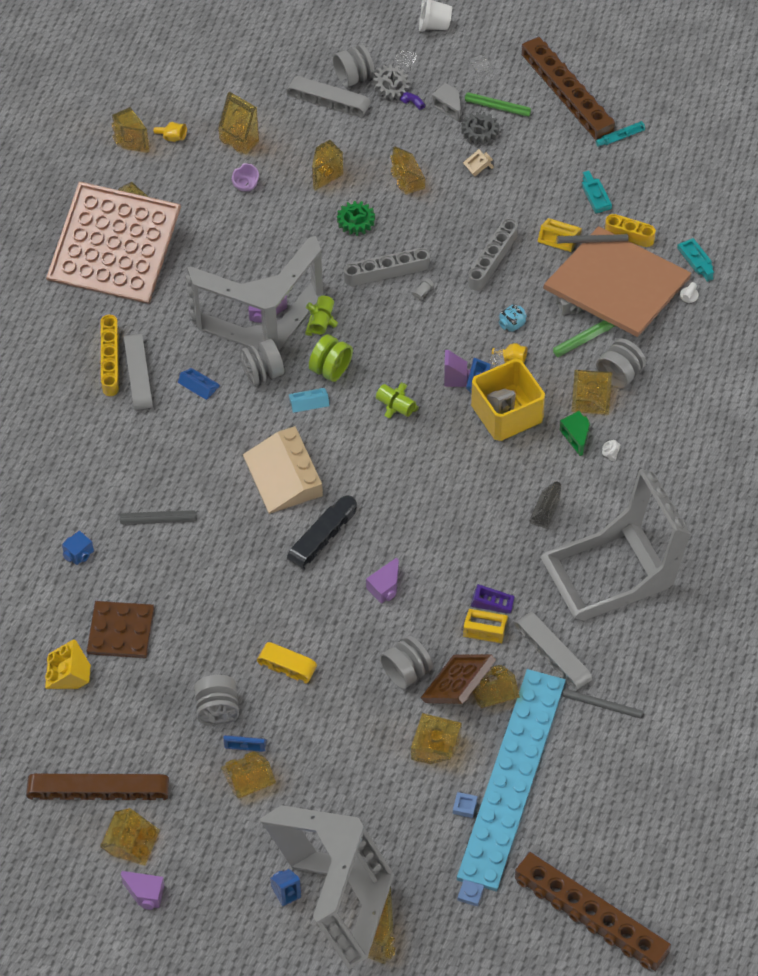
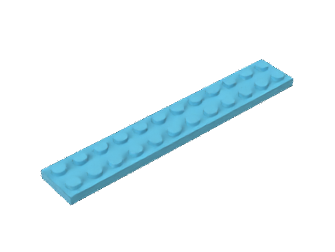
[457,669,566,891]

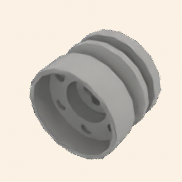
[333,44,375,88]
[240,338,284,386]
[596,339,646,389]
[380,635,433,689]
[194,675,239,726]

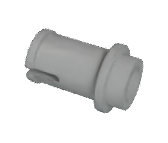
[412,278,434,301]

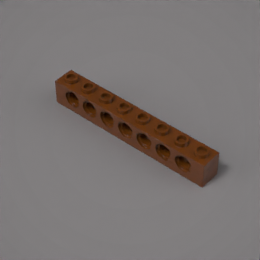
[521,36,615,141]
[515,852,671,971]

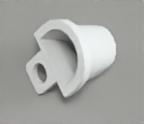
[419,0,452,32]

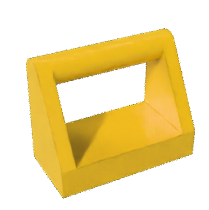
[537,218,582,252]
[463,609,508,644]

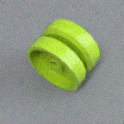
[309,334,353,382]

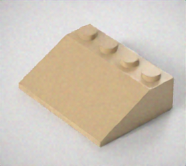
[243,426,323,514]

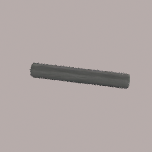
[120,510,196,524]

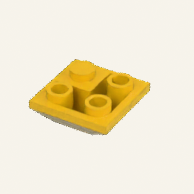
[45,639,91,689]

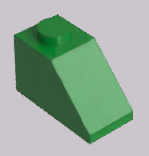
[559,411,590,456]

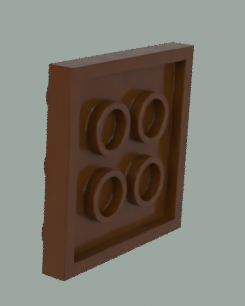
[87,601,154,658]
[420,654,496,704]

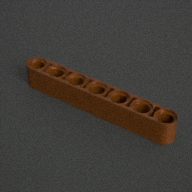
[26,773,169,800]

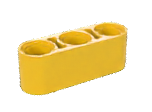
[605,214,656,247]
[257,642,317,684]

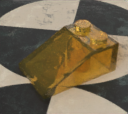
[218,92,259,154]
[368,886,396,964]

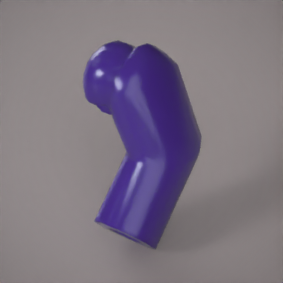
[400,92,426,110]

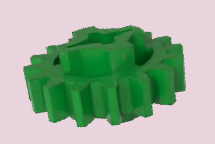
[337,201,375,236]

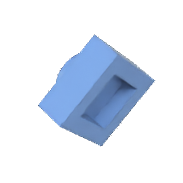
[453,792,478,818]
[457,879,484,907]

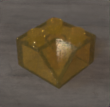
[571,370,612,415]
[411,713,462,764]

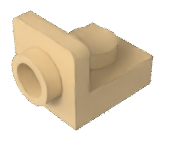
[463,149,494,177]

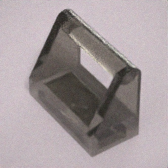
[529,481,561,529]

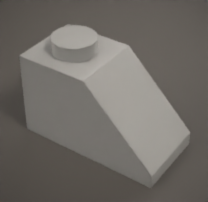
[432,83,461,122]
[487,389,516,414]

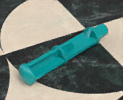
[595,121,645,147]

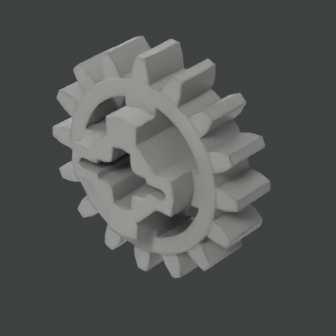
[372,64,410,101]

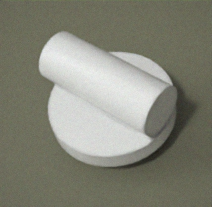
[680,282,699,303]
[602,440,620,461]

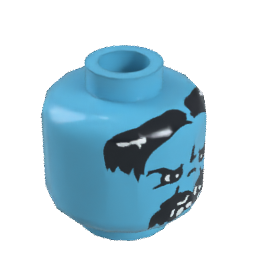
[499,305,527,332]

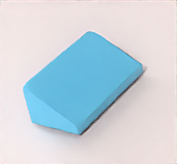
[289,388,329,413]

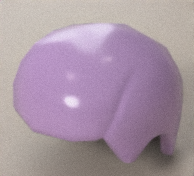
[232,163,259,191]

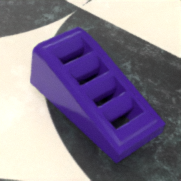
[470,584,515,614]

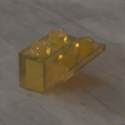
[390,146,425,195]
[472,665,520,708]
[221,751,276,799]
[100,808,160,866]

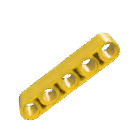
[101,314,119,396]

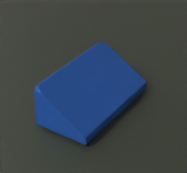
[466,358,491,393]
[178,368,220,400]
[223,735,266,752]

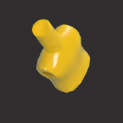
[153,122,187,142]
[492,343,528,363]

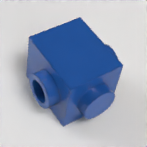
[62,530,94,565]

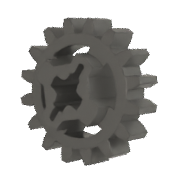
[461,112,499,145]

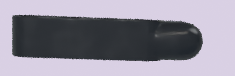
[287,495,357,569]

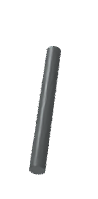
[556,234,628,244]
[563,689,643,718]

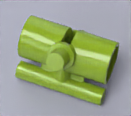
[305,295,338,336]
[376,382,419,419]

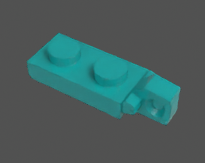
[582,170,612,214]
[677,238,714,282]

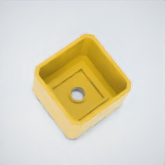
[471,359,545,441]

